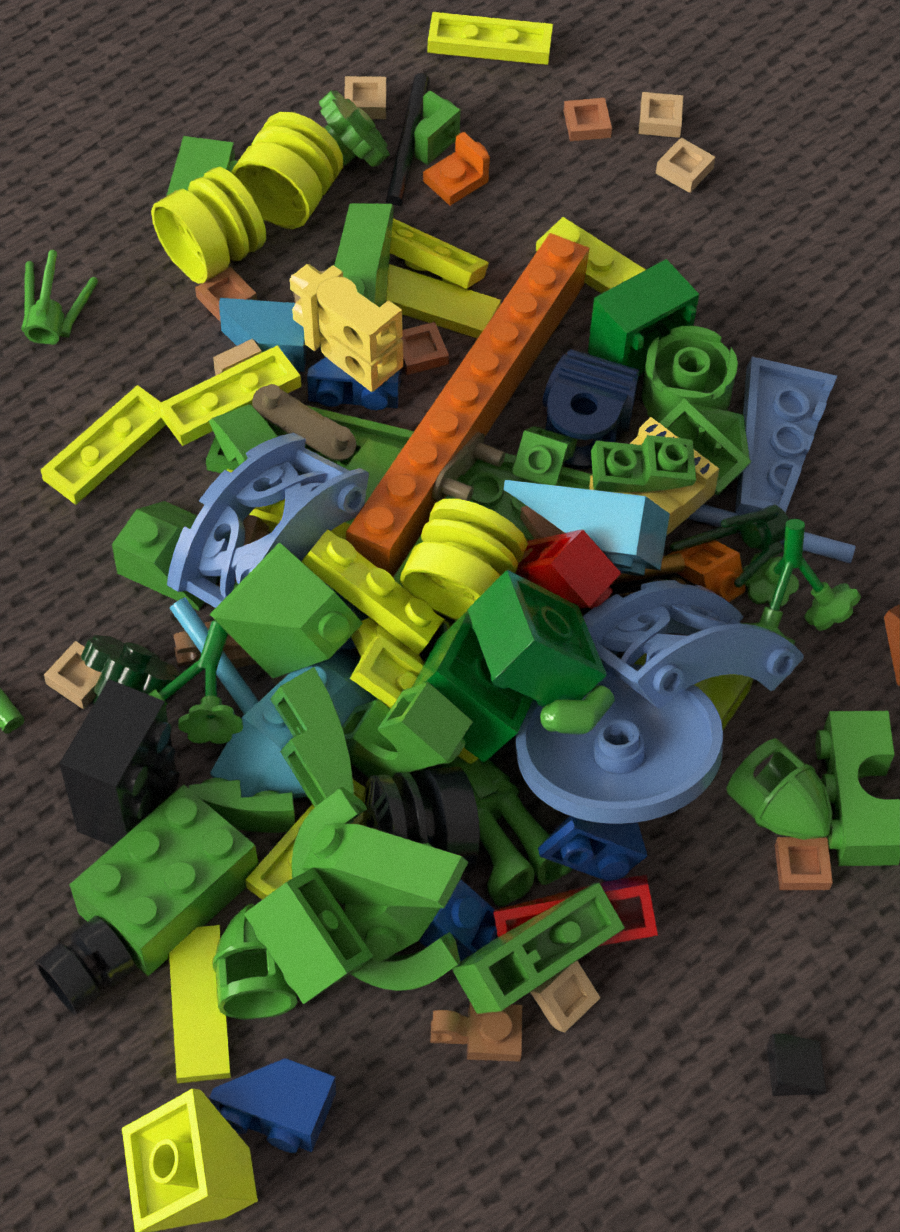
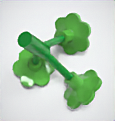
[740,519,861,645]
[148,621,243,744]

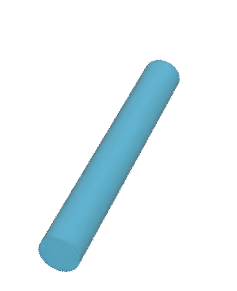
[170,597,259,715]

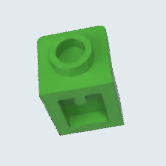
[414,91,461,165]
[512,426,578,486]

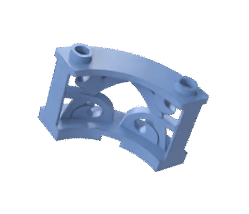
[167,433,369,608]
[583,580,804,709]

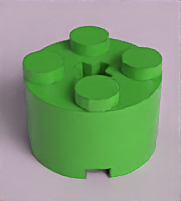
[641,326,738,423]

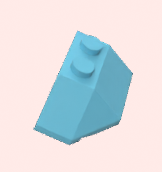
[210,649,378,799]

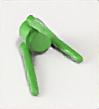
[21,250,98,345]

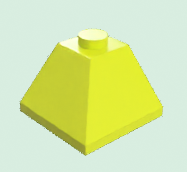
[122,1089,258,1232]

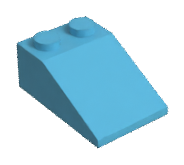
[504,480,670,576]

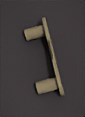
[252,384,356,461]
[432,432,505,501]

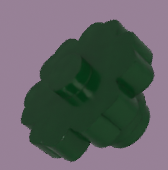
[81,635,180,703]

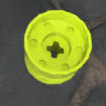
[231,112,343,229]
[151,167,266,284]
[400,499,528,621]

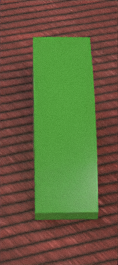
[270,667,354,824]

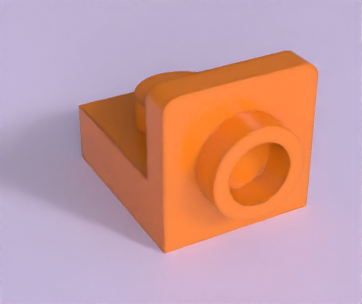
[423,132,490,206]
[669,540,746,602]

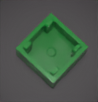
[588,259,699,376]
[467,570,607,707]
[412,611,533,762]

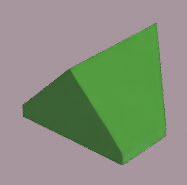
[660,398,751,495]

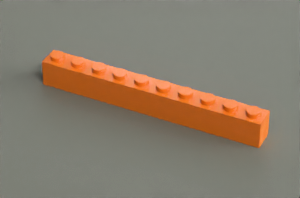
[346,233,590,577]

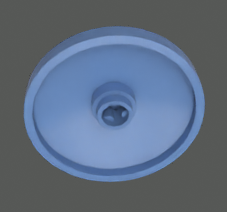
[516,664,723,824]

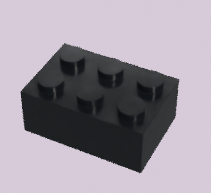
[59,679,180,846]

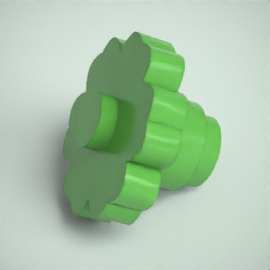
[319,90,390,167]

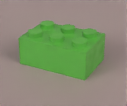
[69,785,258,977]

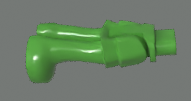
[440,756,572,906]

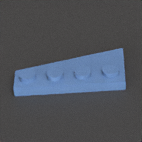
[735,357,837,514]

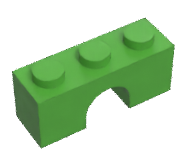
[342,682,473,778]
[815,711,900,866]

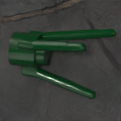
[670,504,789,588]

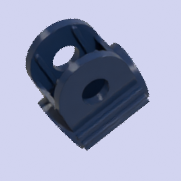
[542,349,640,469]

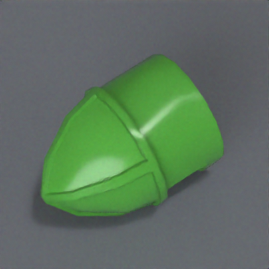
[727,738,832,840]
[212,904,298,1020]

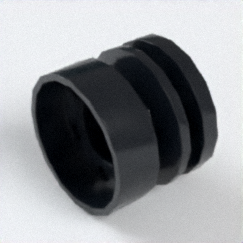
[363,766,480,873]

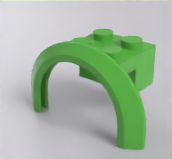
[244,787,460,1004]

